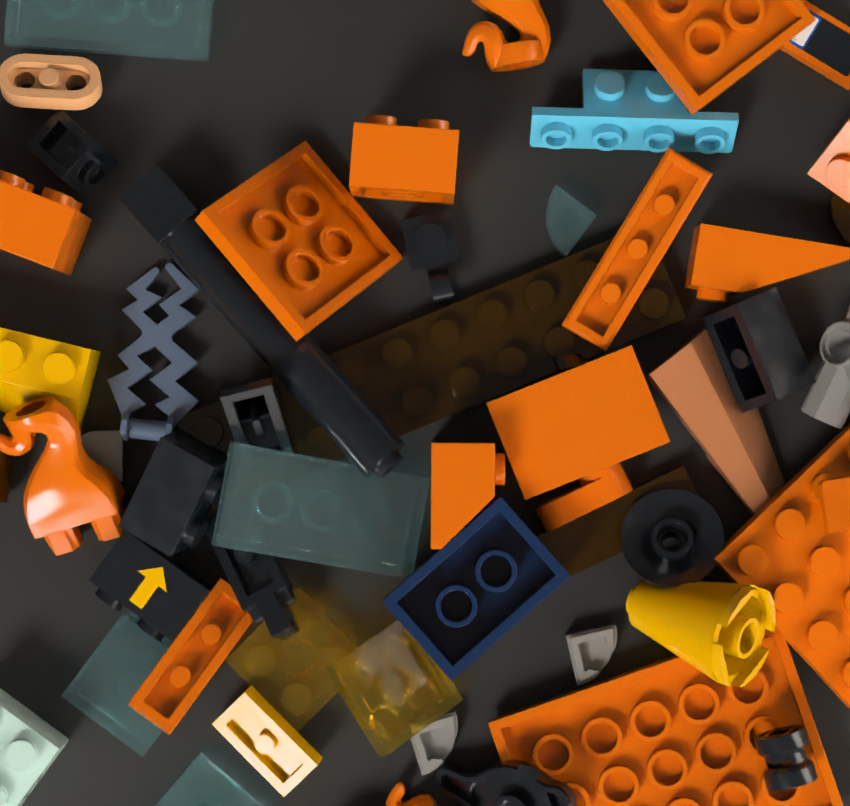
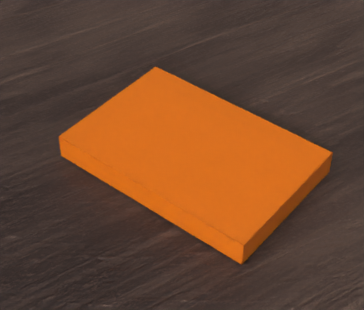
[486,345,670,500]

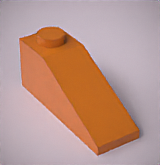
[685,223,850,303]

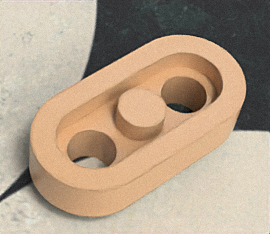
[0,53,103,111]

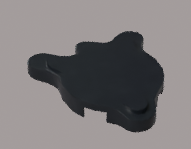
[435,759,577,806]

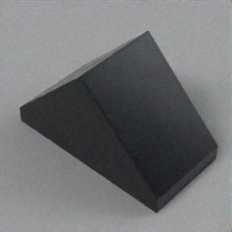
[219,378,294,469]

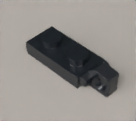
[206,497,300,641]

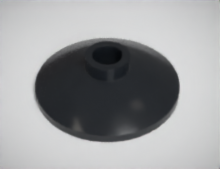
[620,488,725,588]

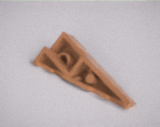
[645,327,785,516]

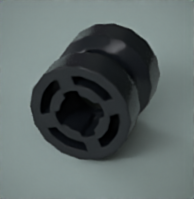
[754,725,818,791]

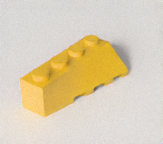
[0,327,101,433]

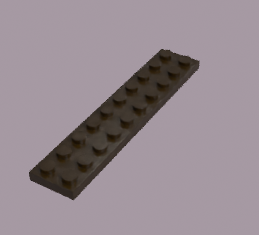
[178,238,686,513]

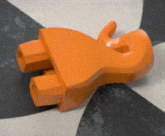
[462,0,551,72]
[0,396,126,556]

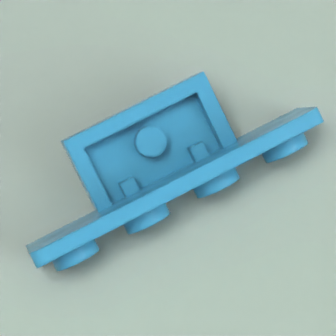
[530,69,739,154]

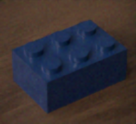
[382,496,570,681]

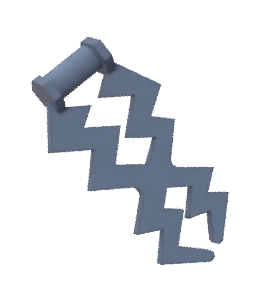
[108,263,200,441]

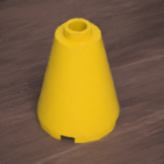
[626,580,776,688]

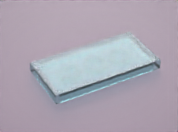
[4,0,213,62]
[211,442,430,578]

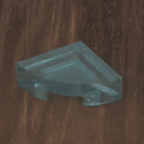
[545,185,597,257]

